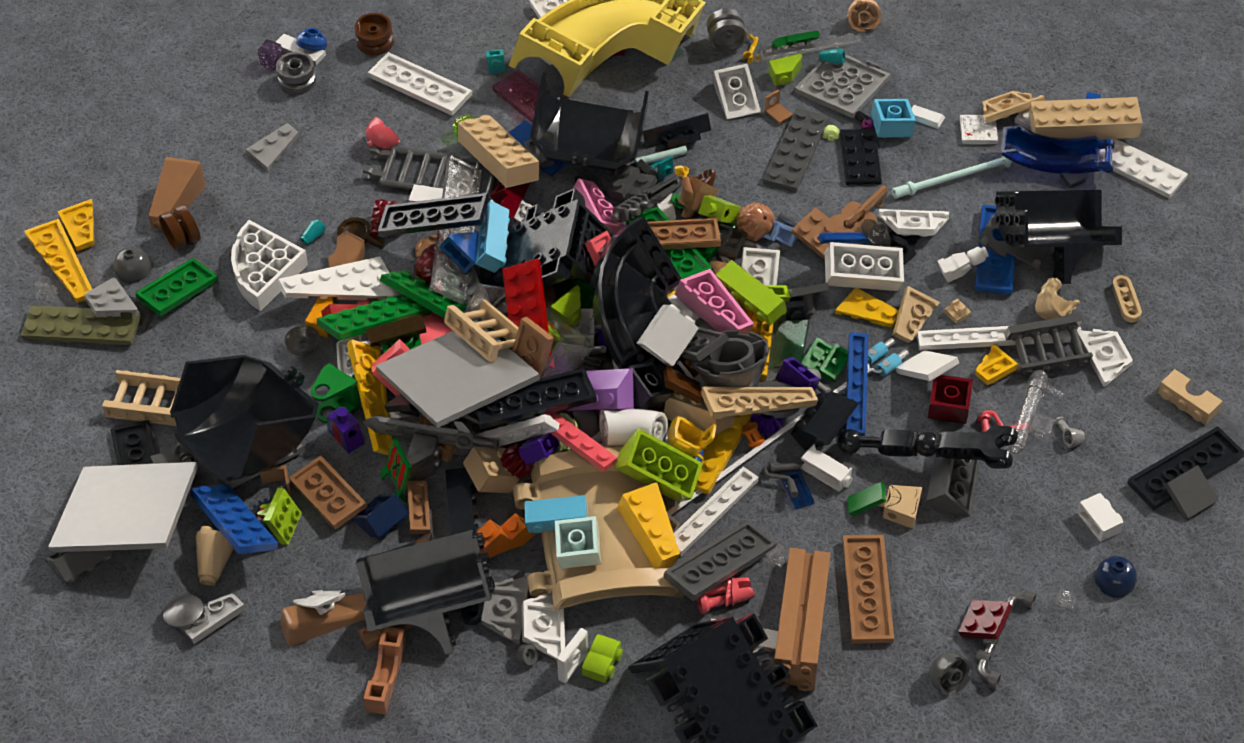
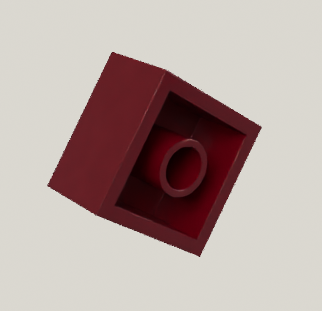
[928,375,973,424]

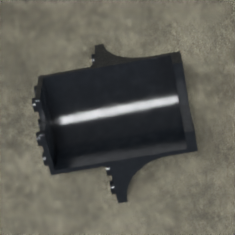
[995,190,1122,284]
[356,528,495,655]

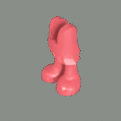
[696,577,755,614]

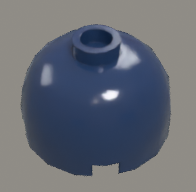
[1095,556,1137,597]

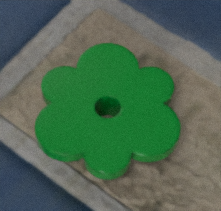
[670,193,685,210]

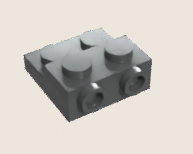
[606,165,657,202]

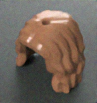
[736,202,775,242]

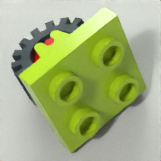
[250,488,302,545]

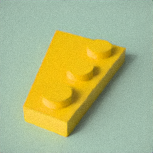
[58,199,95,252]
[835,288,899,328]

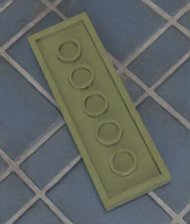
[21,305,141,345]

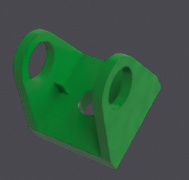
[311,363,362,423]

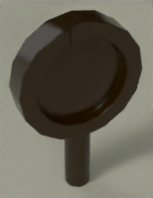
[337,217,386,249]

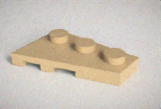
[892,286,940,343]

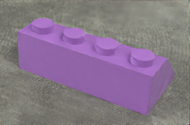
[561,369,634,411]

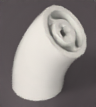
[599,409,668,446]

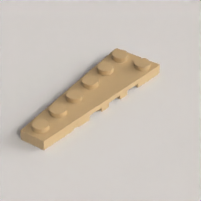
[701,387,818,419]

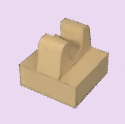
[944,299,971,324]

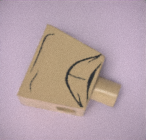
[878,485,922,528]

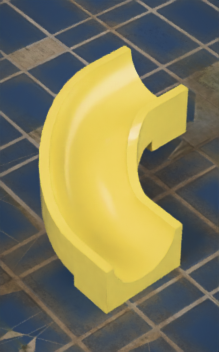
[509,0,706,97]

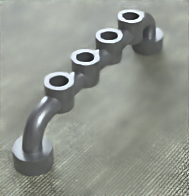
[975,590,1037,689]

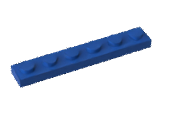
[845,332,869,436]

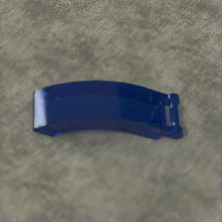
[1001,125,1115,174]

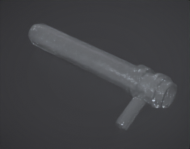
[1008,370,1066,454]

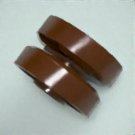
[354,13,394,56]
[159,205,201,251]

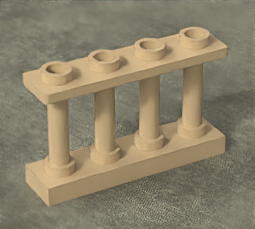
[444,300,519,362]
[102,370,181,426]

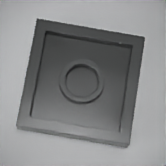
[1164,465,1218,520]

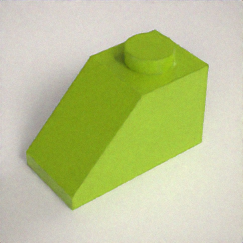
[768,54,803,86]
[551,285,581,330]

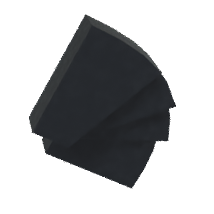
[589,217,682,369]

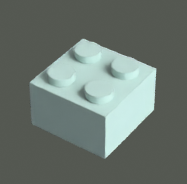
[555,516,601,569]

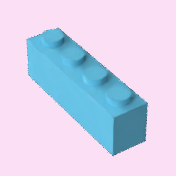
[476,200,510,273]

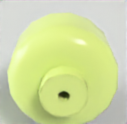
[822,125,840,141]

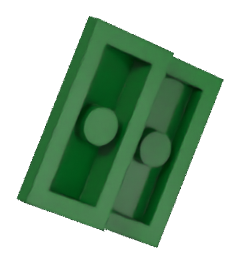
[801,337,848,381]

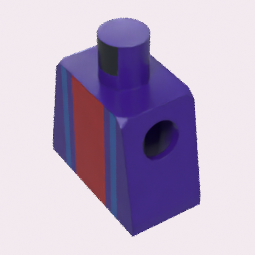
[327,407,365,454]

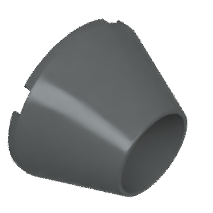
[691,330,769,387]

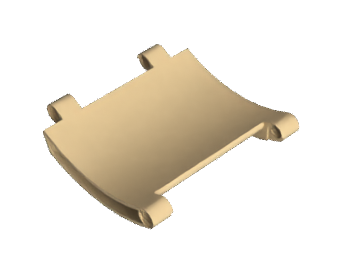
[512,446,687,611]

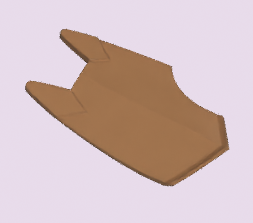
[328,231,365,268]

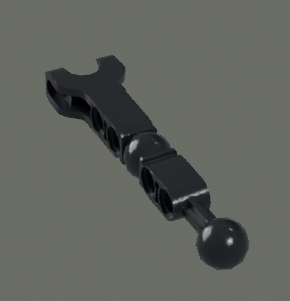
[838,426,1018,469]

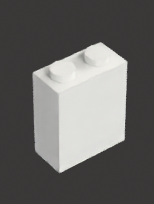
[637,304,699,366]

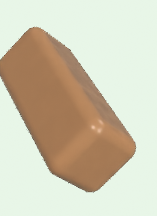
[280,593,367,646]

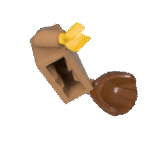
[675,165,719,219]

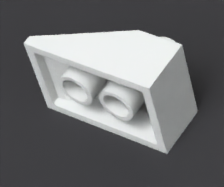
[712,63,761,120]

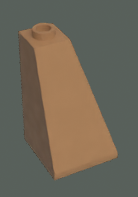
[149,157,206,230]

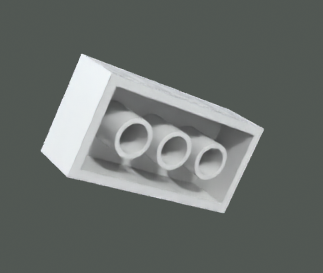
[825,242,904,291]

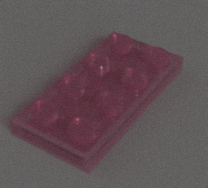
[492,69,553,123]

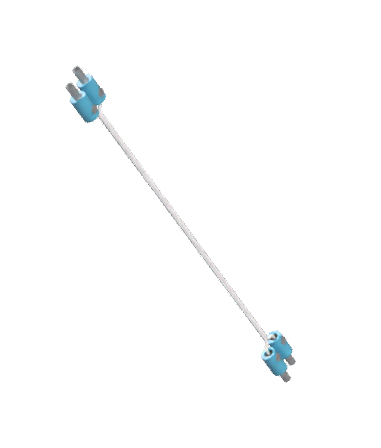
[667,338,909,515]

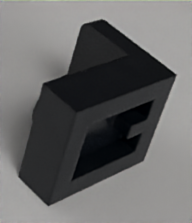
[786,300,807,331]

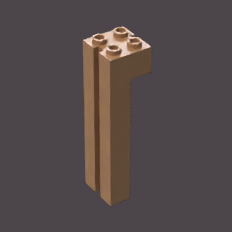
[774,548,831,692]

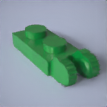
[771,30,820,50]

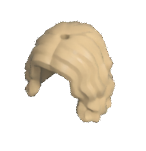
[1035,278,1080,320]

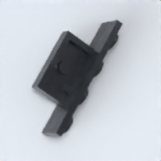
[643,113,711,149]

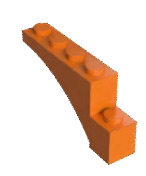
[478,513,536,558]

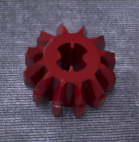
[500,444,534,479]

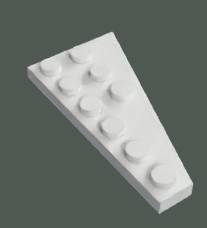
[278,256,401,301]

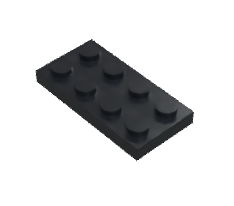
[840,129,882,185]

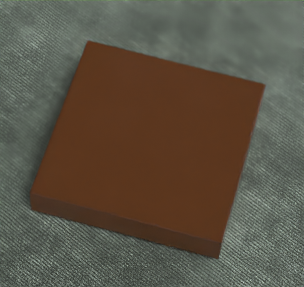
[663,365,703,403]

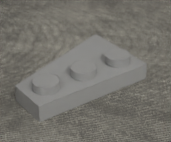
[246,123,299,171]
[178,593,246,644]

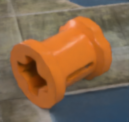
[741,422,765,448]

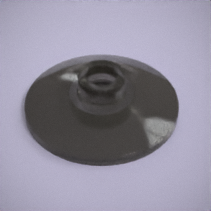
[861,219,893,247]

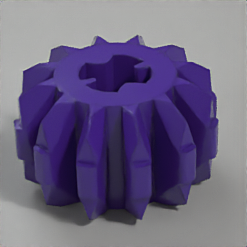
[751,413,784,437]

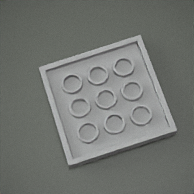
[795,55,891,118]

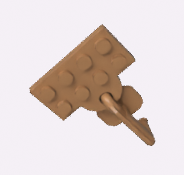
[791,185,888,260]

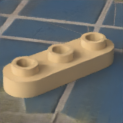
[1112,275,1142,323]

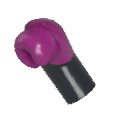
[855,110,873,129]

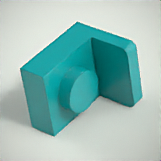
[485,49,505,73]

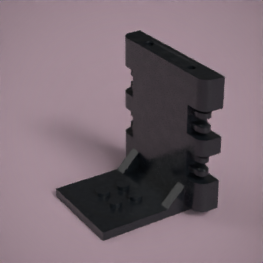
[479,188,614,305]
[628,613,818,743]

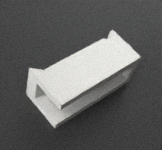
[801,444,853,492]

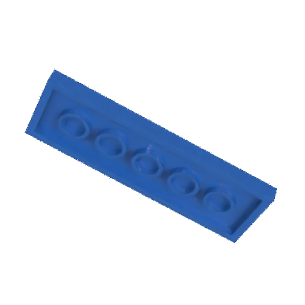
[974,205,1015,295]
[191,484,278,554]

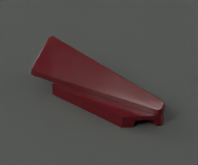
[490,182,530,219]

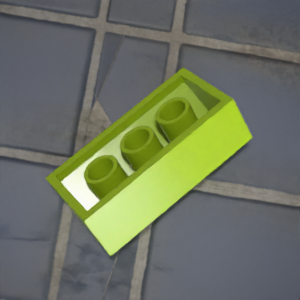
[614,429,703,502]

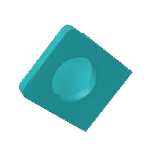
[651,156,673,180]

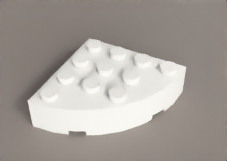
[231,220,308,311]

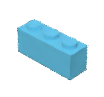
[525,495,589,533]

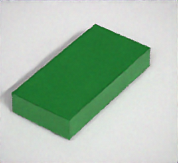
[847,482,886,516]

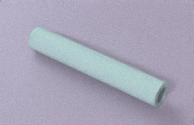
[635,146,687,167]

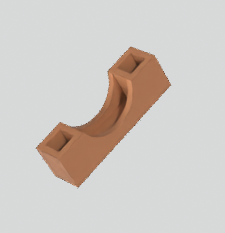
[363,627,406,715]

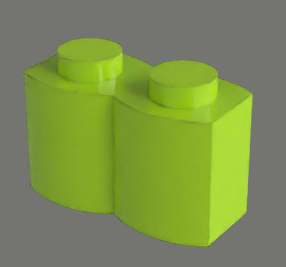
[582,634,624,683]

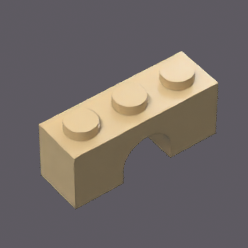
[1158,369,1223,425]

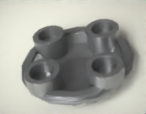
[163,595,205,630]

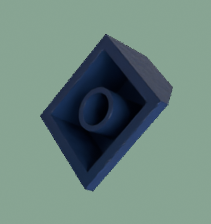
[351,494,409,538]

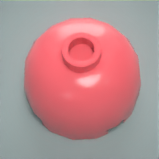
[365,117,400,150]

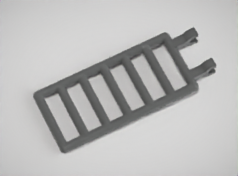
[363,145,497,201]

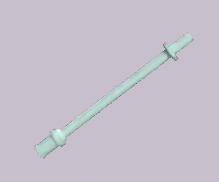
[892,152,1024,199]

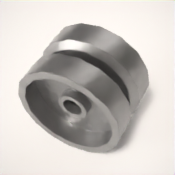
[707,8,747,52]
[276,52,316,95]

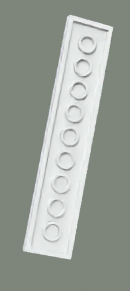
[1015,108,1188,199]

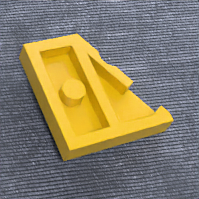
[975,344,1018,386]

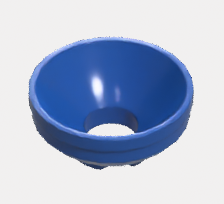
[296,28,327,51]

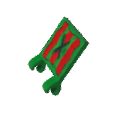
[379,438,412,502]

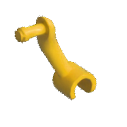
[743,34,759,64]

